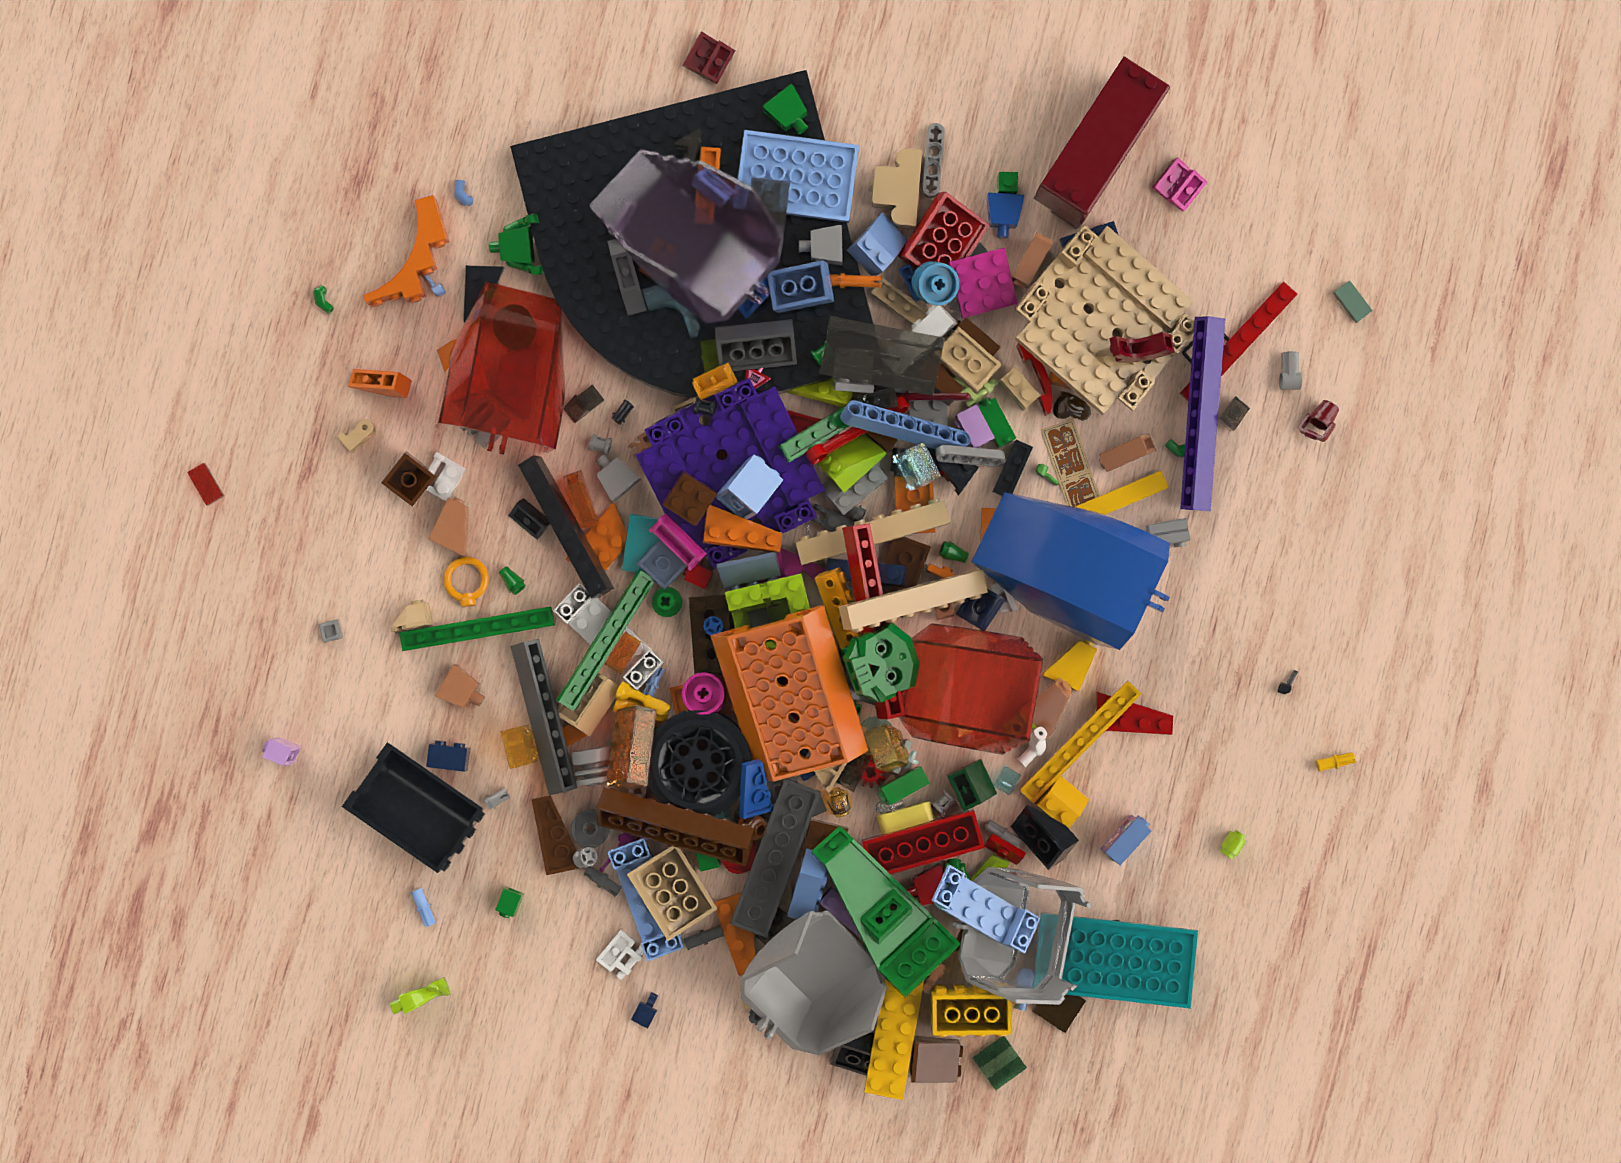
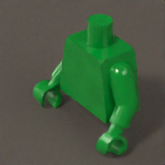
[489,214,543,275]

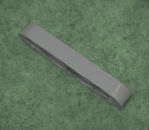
[922,123,945,198]
[935,445,1006,467]

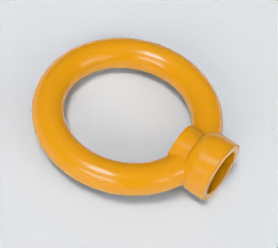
[444,557,489,607]

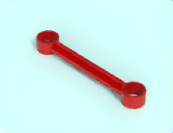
[805,396,910,465]

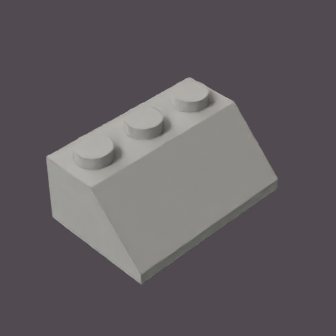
[822,464,888,516]

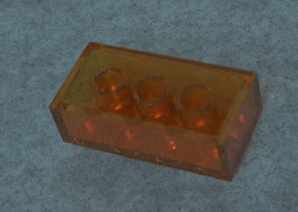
[607,705,656,790]

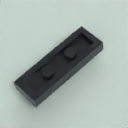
[992,439,1033,496]

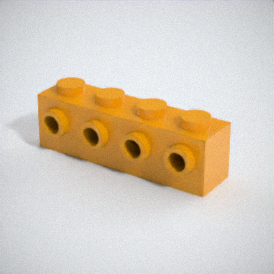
[815,567,862,650]

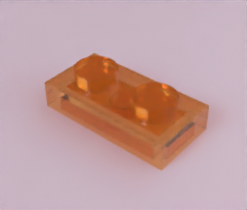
[605,632,642,675]

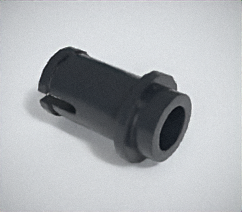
[612,399,634,425]

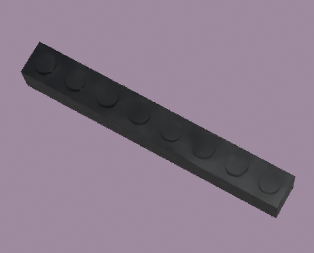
[518,455,614,598]

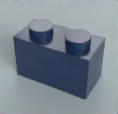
[426,740,470,772]

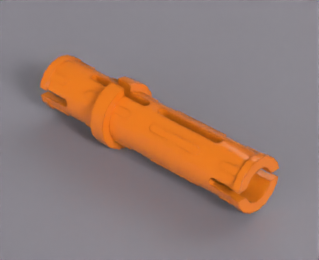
[830,273,881,288]

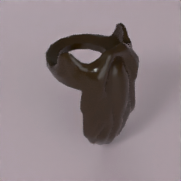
[1053,391,1091,421]

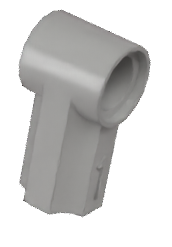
[1279,351,1302,390]

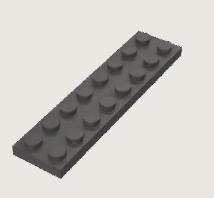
[730,778,821,938]

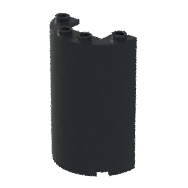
[341,742,485,873]

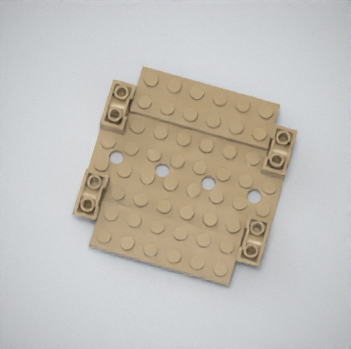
[1015,225,1194,415]

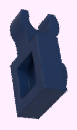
[631,992,658,1029]

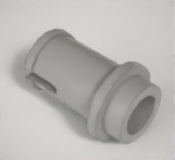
[484,788,510,809]

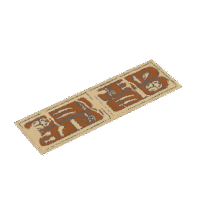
[1041,419,1100,507]

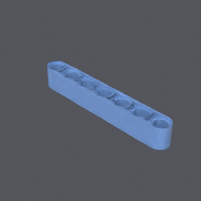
[840,401,971,449]

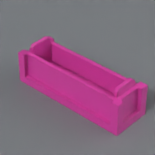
[649,513,707,571]

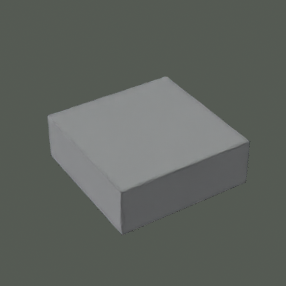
[319,619,343,643]

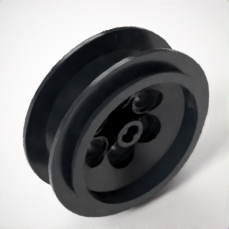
[644,710,751,816]

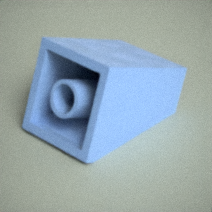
[716,454,783,519]

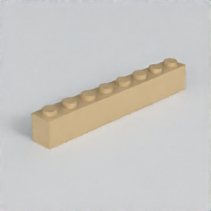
[796,498,951,566]
[839,570,988,633]

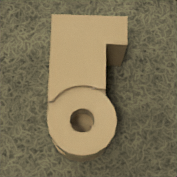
[338,419,376,453]

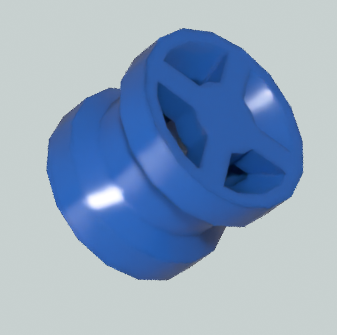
[703,616,723,635]

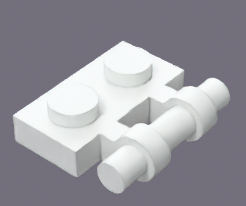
[596,929,644,980]

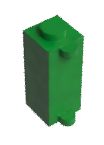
[978,397,1016,449]
[877,766,930,805]

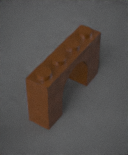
[914,317,1000,406]

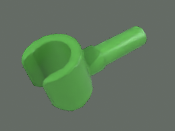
[1036,464,1059,486]

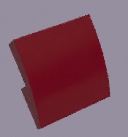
[682,31,736,84]

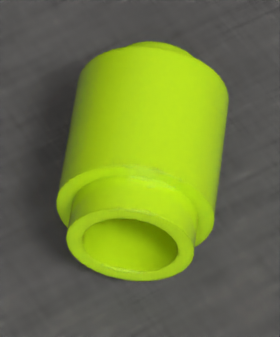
[1220,830,1247,860]

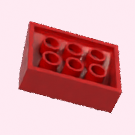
[898,192,990,269]

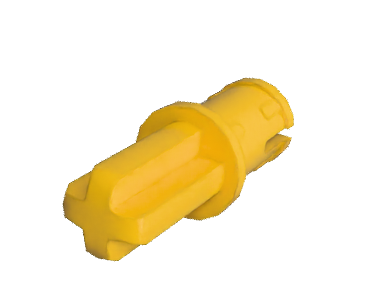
[1316,752,1356,772]

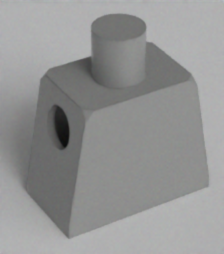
[799,225,842,265]
[596,454,642,502]

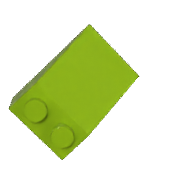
[817,434,887,493]

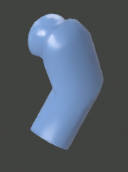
[454,180,473,206]

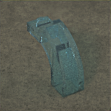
[642,285,700,338]

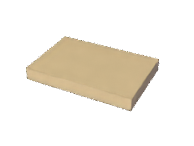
[933,326,1002,393]

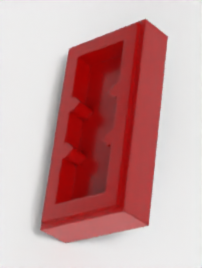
[984,834,1026,865]

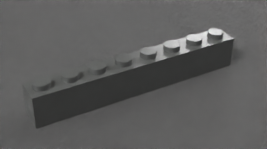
[511,639,577,795]

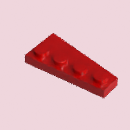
[1096,692,1173,735]

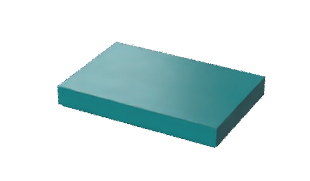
[622,514,659,575]

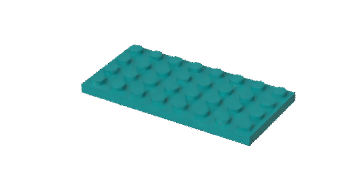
[1034,913,1198,1009]

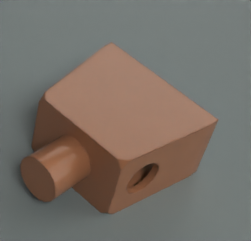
[435,664,485,707]

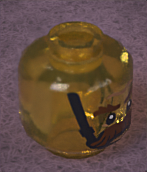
[825,787,853,817]

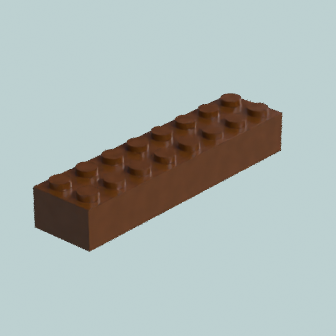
[596,787,754,866]

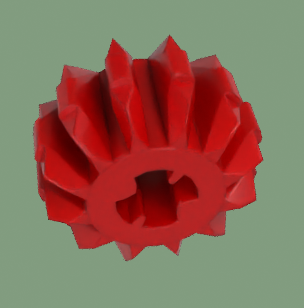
[854,755,887,788]

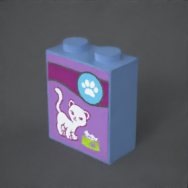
[1100,815,1151,866]

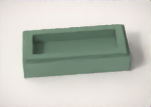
[1333,281,1373,323]

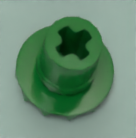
[652,587,682,617]

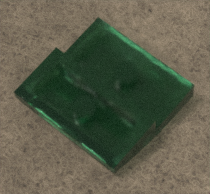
[973,1036,1027,1091]

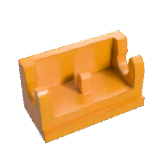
[692,363,737,400]

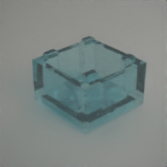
[892,442,941,490]

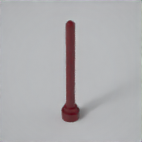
[883,390,971,404]

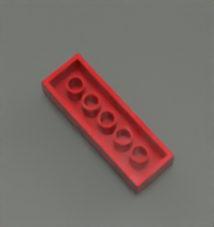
[862,809,985,874]

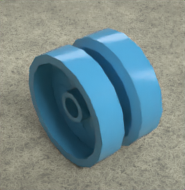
[912,262,959,305]

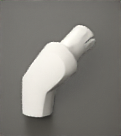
[1017,727,1047,767]

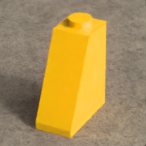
[1041,639,1097,691]

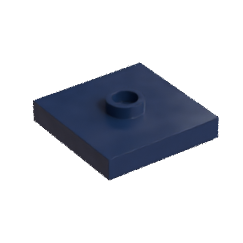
[956,589,1005,632]

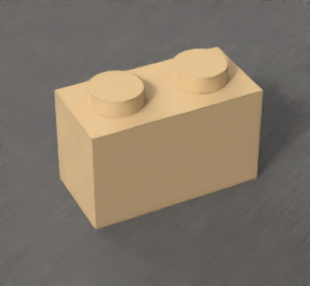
[999,367,1040,411]

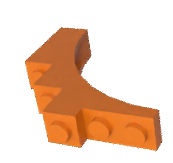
[363,195,449,307]

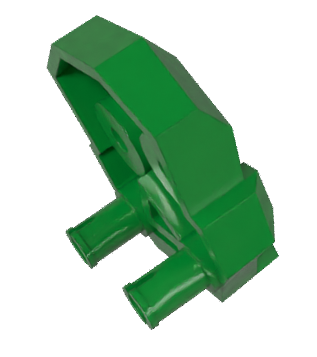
[841,623,920,702]

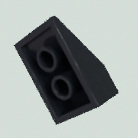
[1010,805,1079,870]

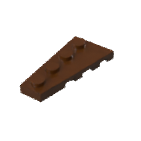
[531,795,579,875]

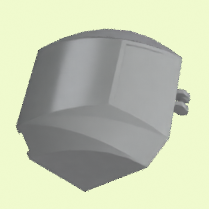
[741,911,887,1055]

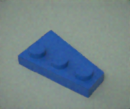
[739,759,774,819]

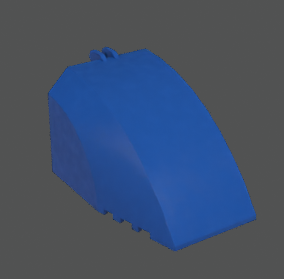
[971,492,1170,650]

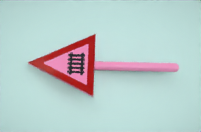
[745,368,771,389]

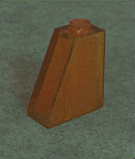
[563,470,599,529]

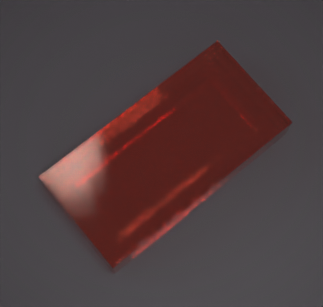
[187,463,224,506]

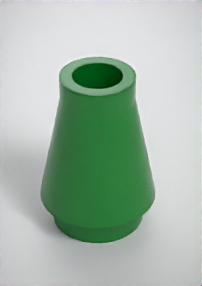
[939,541,969,563]
[499,566,526,595]

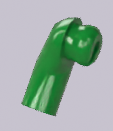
[313,285,334,314]
[1165,439,1185,457]

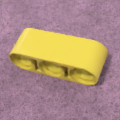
[876,801,935,835]

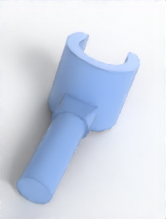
[423,275,446,296]

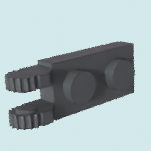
[812,503,854,532]

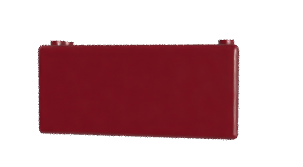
[1033,56,1170,229]

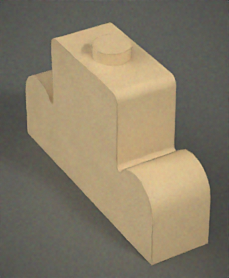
[869,149,922,230]

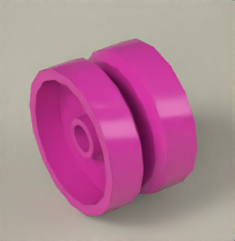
[682,672,726,715]

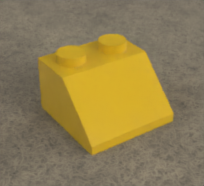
[1035,776,1089,828]

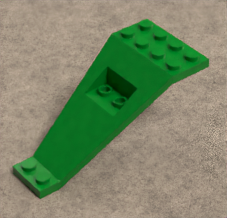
[812,826,960,998]

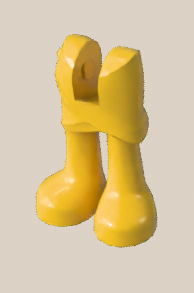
[613,681,670,723]

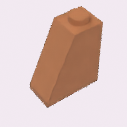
[1012,232,1053,289]
[1099,434,1157,472]
[428,497,468,557]
[1022,677,1073,739]

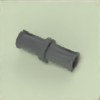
[584,866,622,897]
[684,925,724,950]

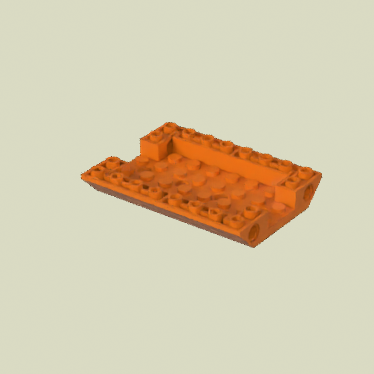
[711,605,868,781]

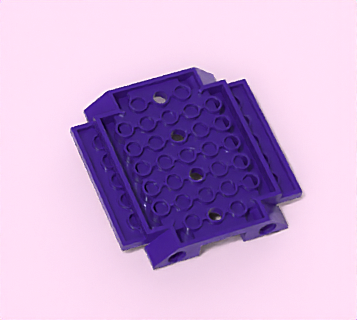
[635,378,825,568]

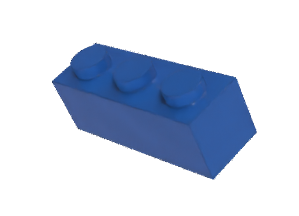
[898,264,919,302]

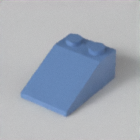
[847,212,908,276]

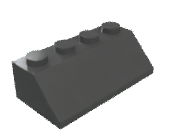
[715,319,797,371]

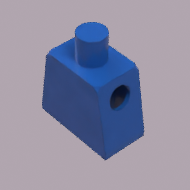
[986,193,1024,239]

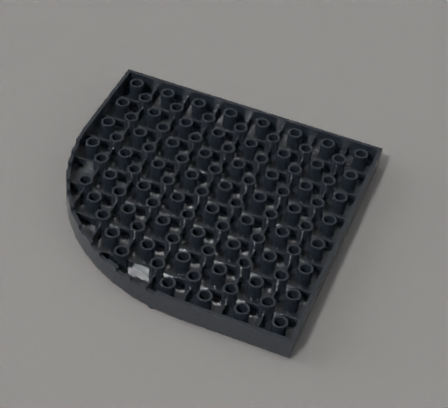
[510,70,884,399]

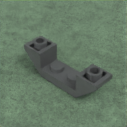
[608,236,647,316]

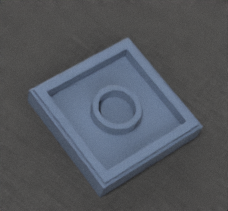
[637,539,687,590]

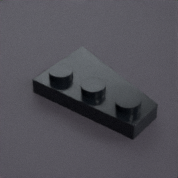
[464,265,505,324]
[922,446,979,496]

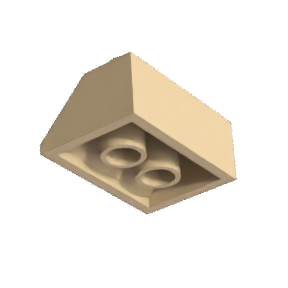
[557,673,619,737]

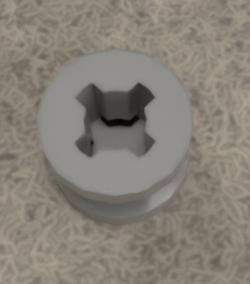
[573,847,597,868]

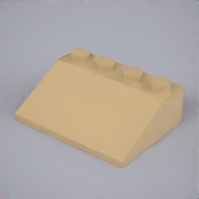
[627,846,717,941]

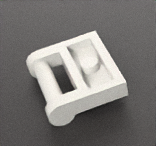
[426,452,467,501]

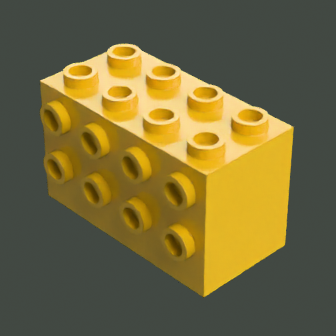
[930,984,1012,1037]

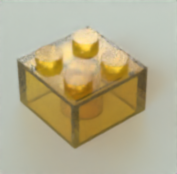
[500,724,539,769]
[864,724,909,772]

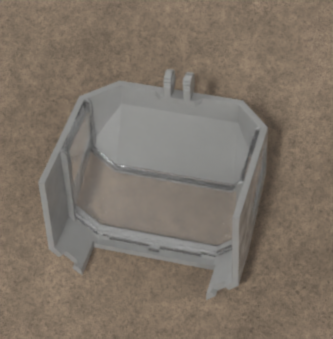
[952,867,1092,1005]

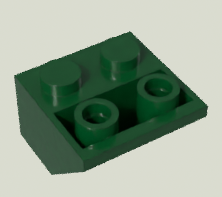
[946,759,997,811]

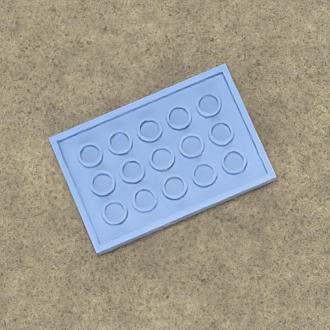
[734,130,859,223]

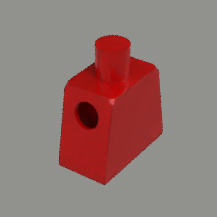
[906,863,943,905]

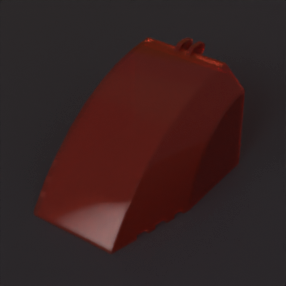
[434,282,565,455]
[898,623,1043,755]

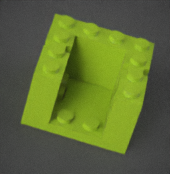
[725,574,810,649]

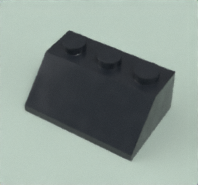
[830,1032,874,1076]

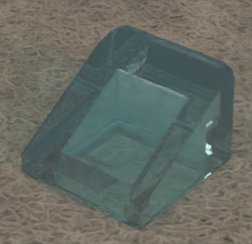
[993,766,1021,795]

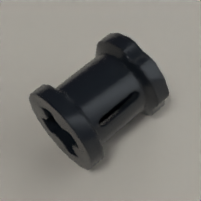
[694,397,717,418]

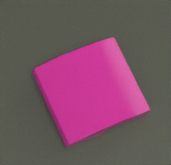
[1152,157,1207,212]

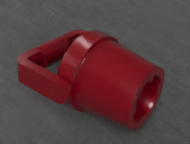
[1298,400,1339,442]

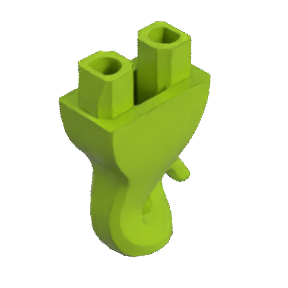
[389,977,451,1015]

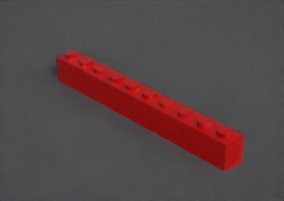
[842,523,905,720]

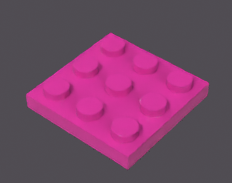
[948,248,1018,318]

